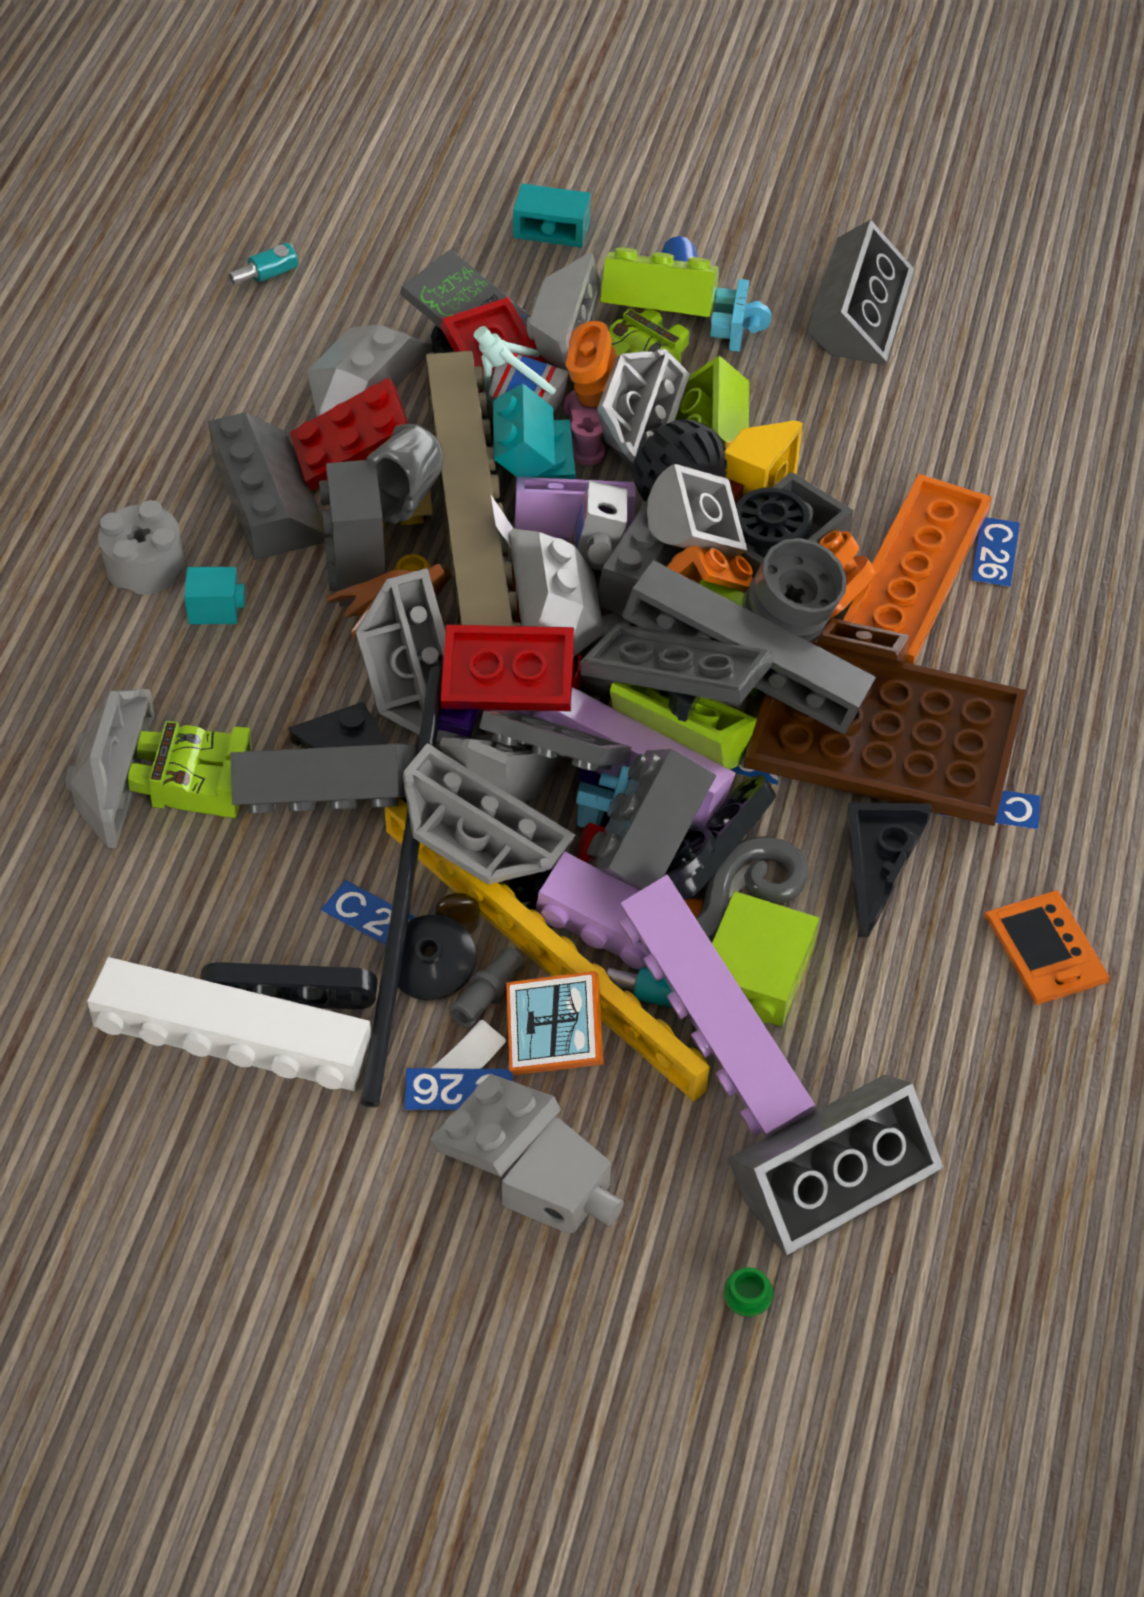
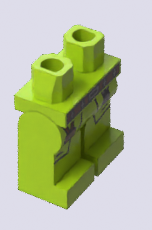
[609,308,689,364]
[128,721,252,818]

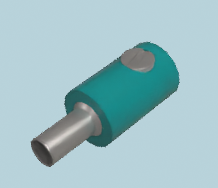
[229,242,299,285]
[607,966,673,1009]

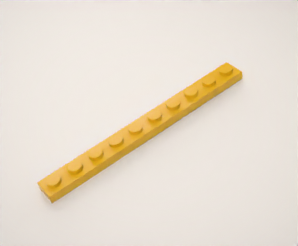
[385,798,710,1102]

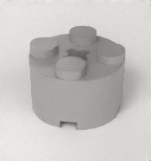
[98,500,185,595]

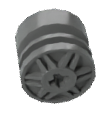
[742,538,847,643]

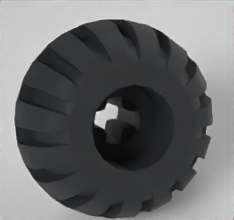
[632,419,727,502]

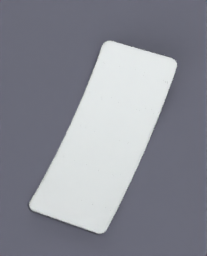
[432,1020,506,1069]

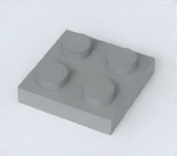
[430,1074,561,1177]

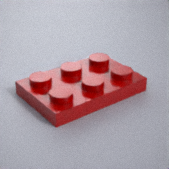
[441,297,547,405]
[290,377,409,491]
[441,625,575,712]

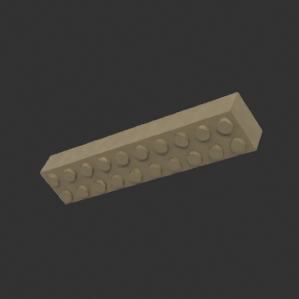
[426,351,521,626]

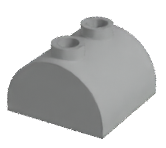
[647,464,747,557]

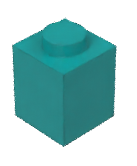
[184,567,246,624]

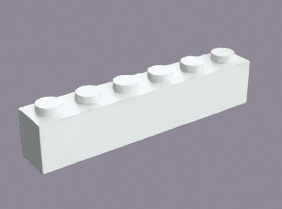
[87,957,371,1091]

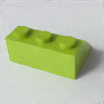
[600,247,719,317]
[674,356,749,445]
[610,681,757,770]

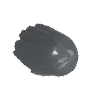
[366,424,444,524]

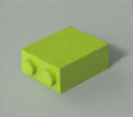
[712,891,820,1027]

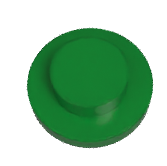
[723,1267,773,1317]

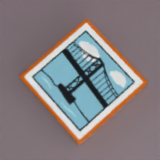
[506,971,603,1075]

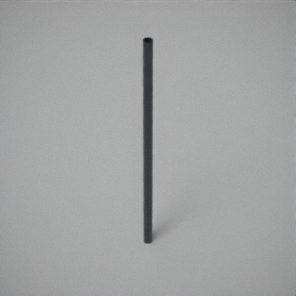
[361,666,443,1108]

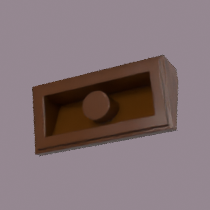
[817,618,910,662]

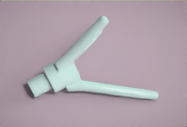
[474,326,556,404]

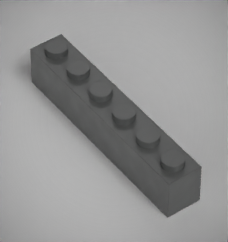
[622,560,876,735]

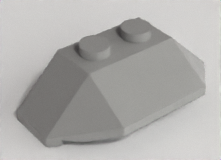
[527,254,601,383]
[307,324,432,417]
[597,349,690,469]
[509,528,604,656]
[355,568,458,741]
[66,688,155,849]
[439,735,565,801]
[402,743,576,884]

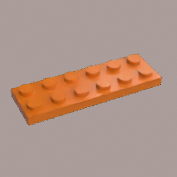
[843,473,992,664]

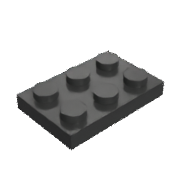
[479,710,632,771]

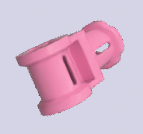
[563,390,605,465]

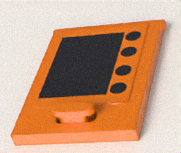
[984,890,1110,1005]

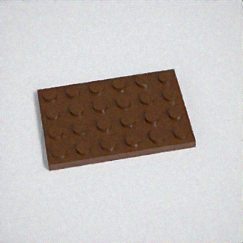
[744,642,1027,826]

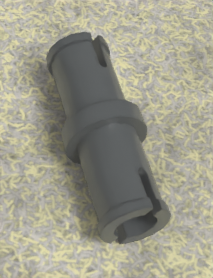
[449,947,526,1028]

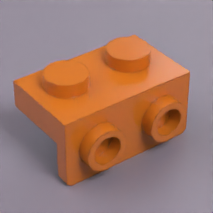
[666,545,753,592]

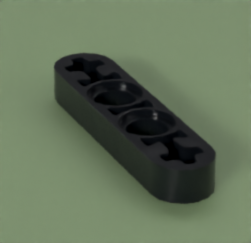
[675,775,776,901]
[200,962,378,1010]

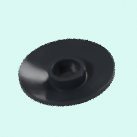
[398,915,476,1000]

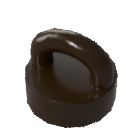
[435,893,480,934]

